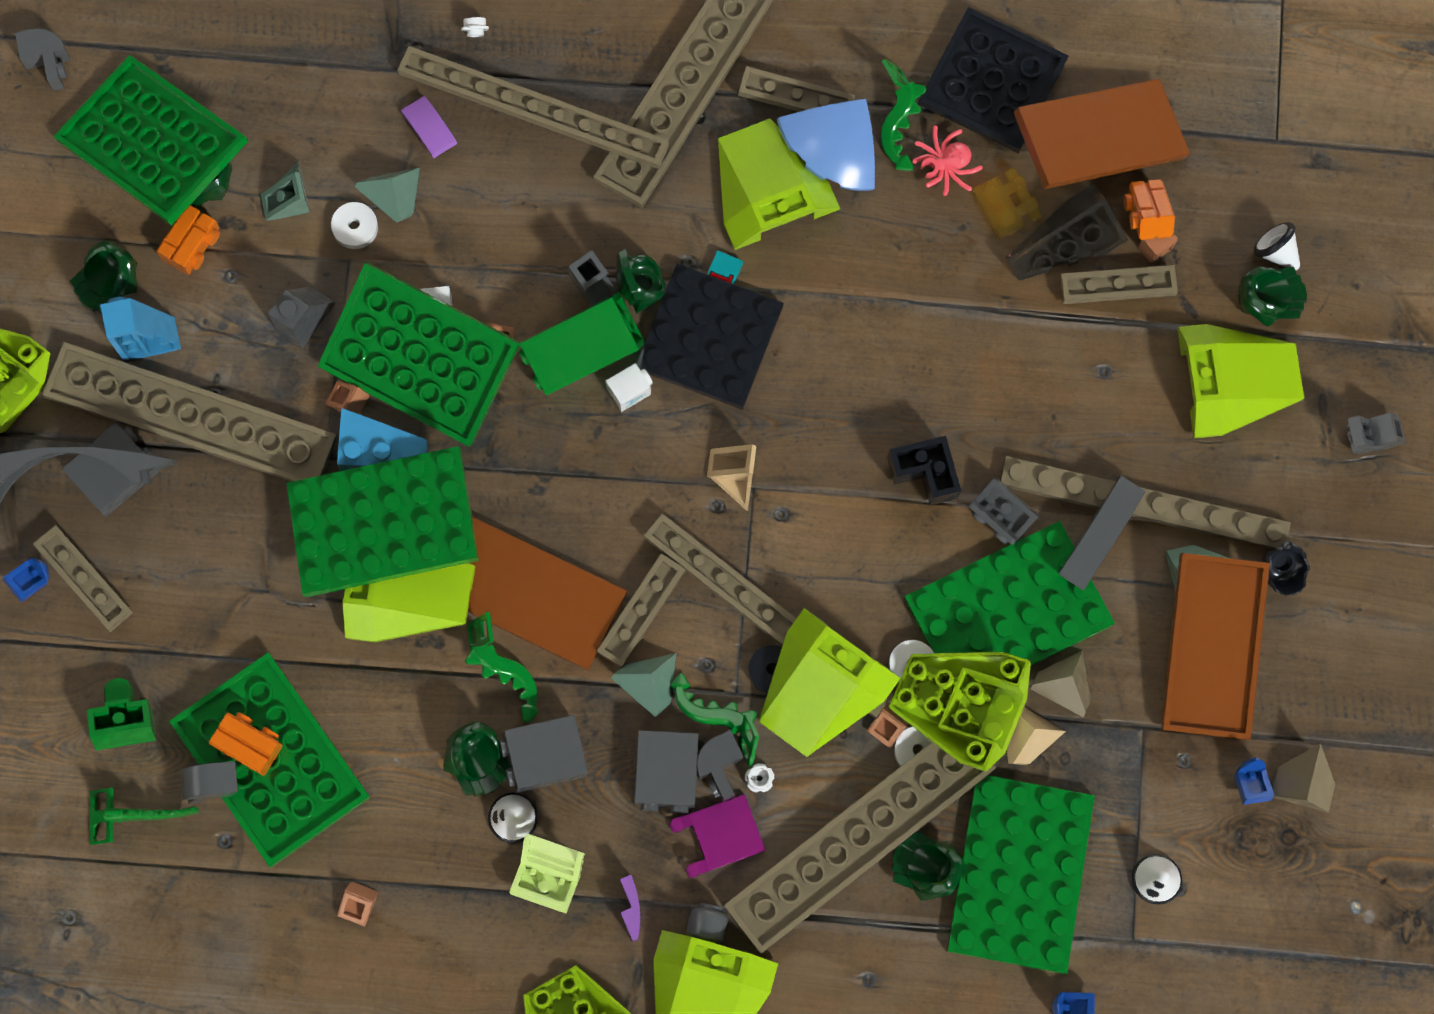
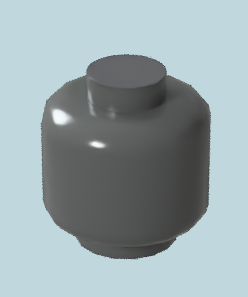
[686,903,728,944]

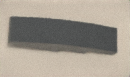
[1058,476,1146,590]

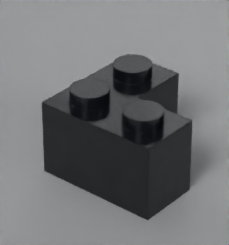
[887,436,961,505]

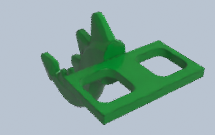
[881,59,927,171]
[465,612,539,723]
[670,673,759,768]
[89,788,200,845]

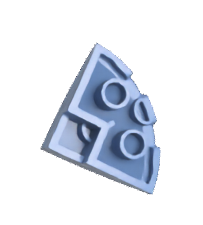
[776,99,875,191]

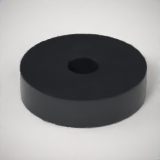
[748,645,782,693]

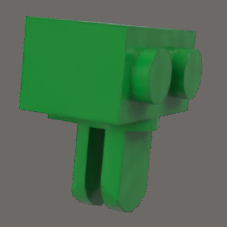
[87,678,156,751]

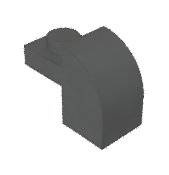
[15,29,71,91]
[567,250,617,306]
[1346,412,1406,453]
[697,730,743,802]
[180,761,238,804]

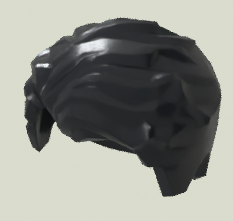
[1260,541,1310,596]

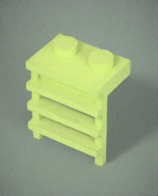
[510,833,585,914]

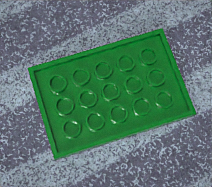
[53,55,248,225]
[317,262,521,447]
[287,446,479,597]
[904,521,1115,667]
[169,652,371,868]
[947,775,1095,975]

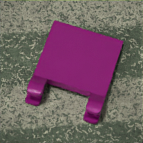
[669,794,766,878]

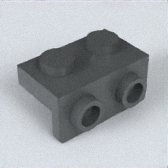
[969,477,1040,545]

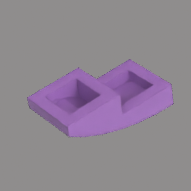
[401,96,457,158]
[620,875,641,942]

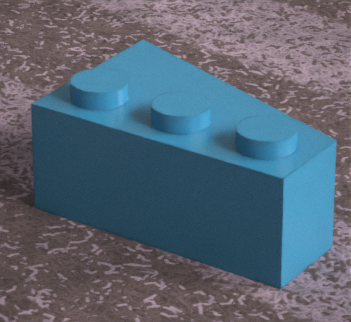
[100,297,181,362]
[337,408,430,471]

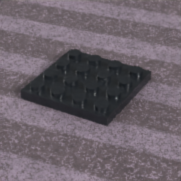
[918,7,1069,154]
[637,264,784,410]

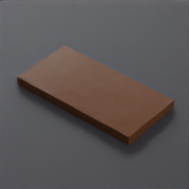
[1013,79,1190,189]
[468,517,627,671]
[1161,553,1270,740]

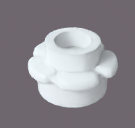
[461,17,489,37]
[745,763,774,793]

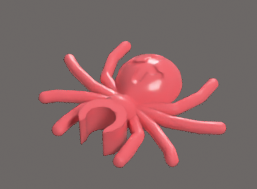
[912,125,983,196]

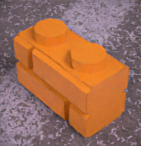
[1124,179,1175,240]
[156,206,220,275]
[209,712,283,776]

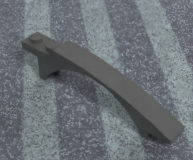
[0,447,177,504]

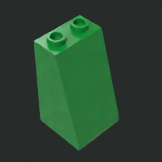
[519,291,645,396]

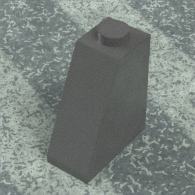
[268,287,335,349]

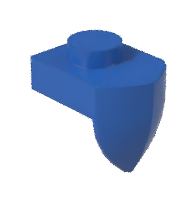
[3,558,49,603]
[1234,757,1275,805]
[1051,992,1096,1014]

